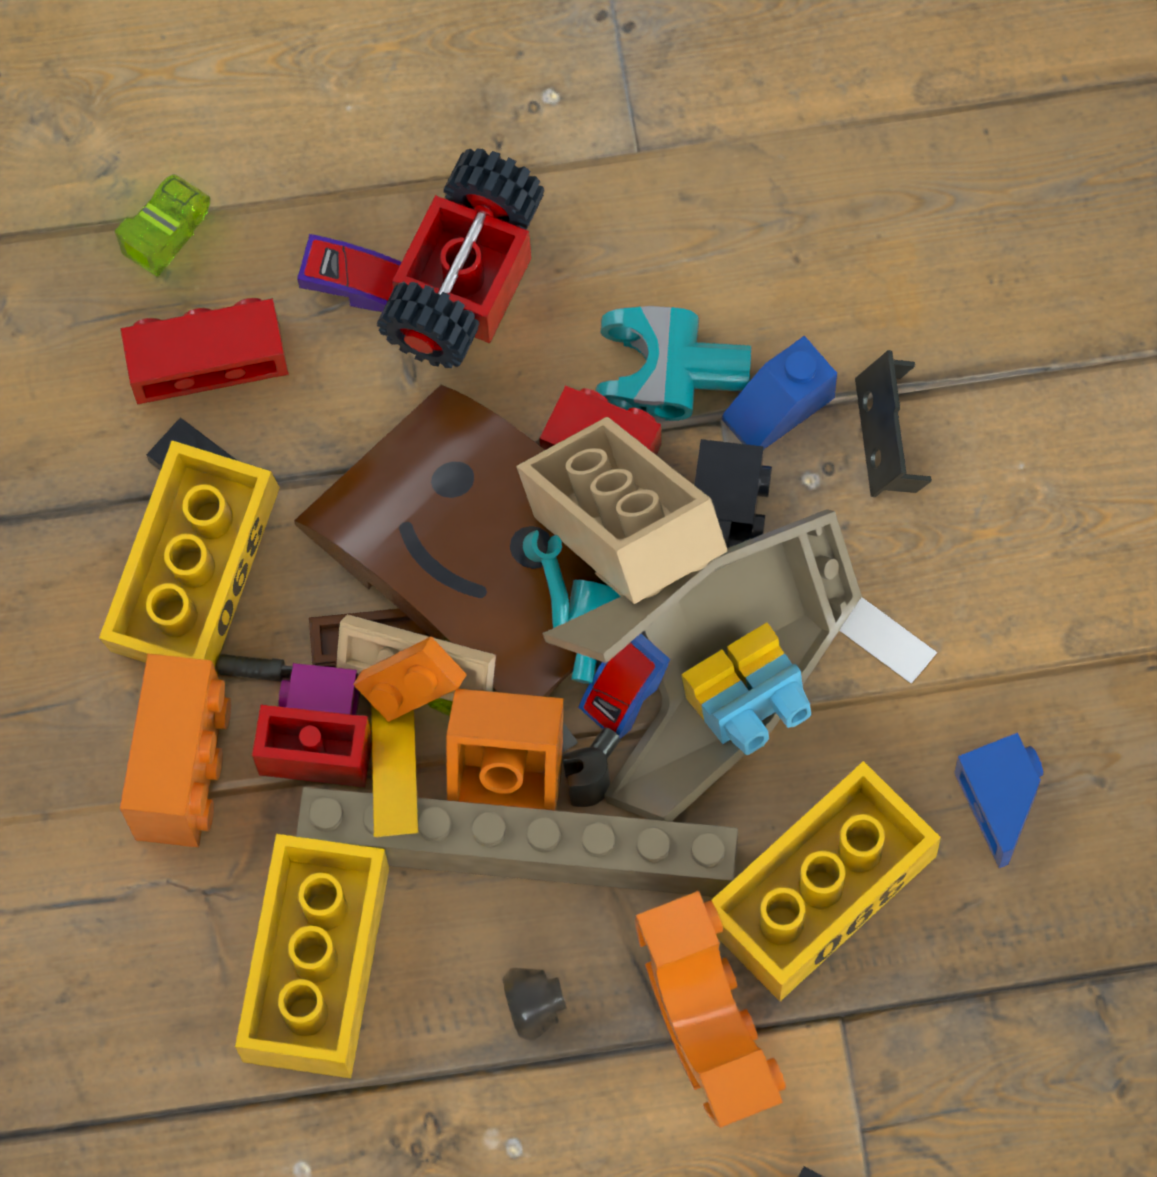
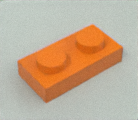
[353,636,467,722]

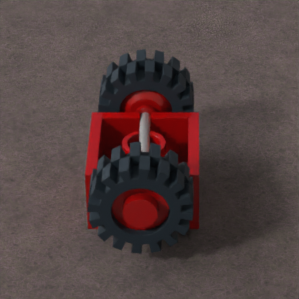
[377,148,544,368]

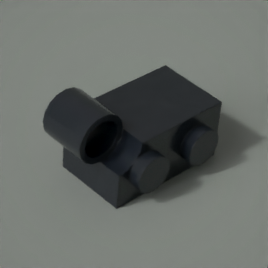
[694,439,772,548]

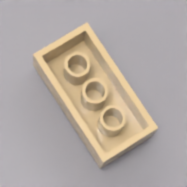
[516,417,728,604]

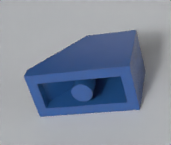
[722,335,837,450]
[954,732,1043,868]

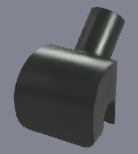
[562,727,621,807]

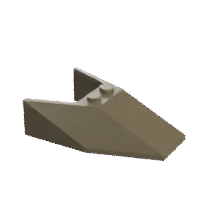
[542,509,862,821]

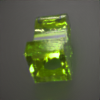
[114,174,210,277]

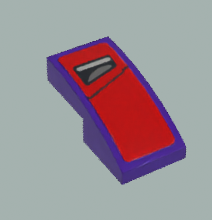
[297,234,401,312]

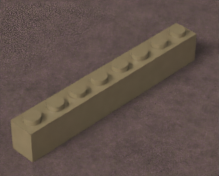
[296,787,738,897]

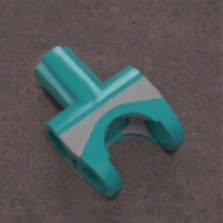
[595,306,752,421]

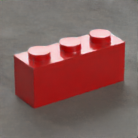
[120,298,289,405]

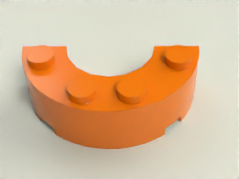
[635,891,786,1128]

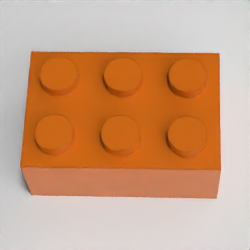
[120,653,231,848]

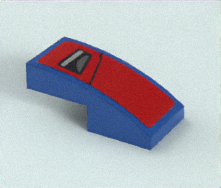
[578,634,671,738]

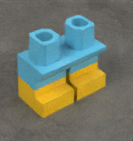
[681,622,811,755]

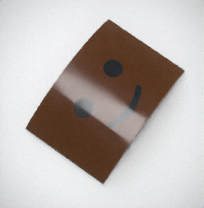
[294,385,609,697]

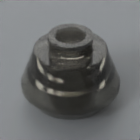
[502,967,567,1041]

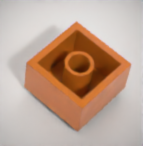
[447,689,564,811]

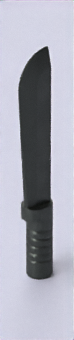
[218,654,359,682]

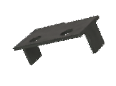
[855,350,932,497]

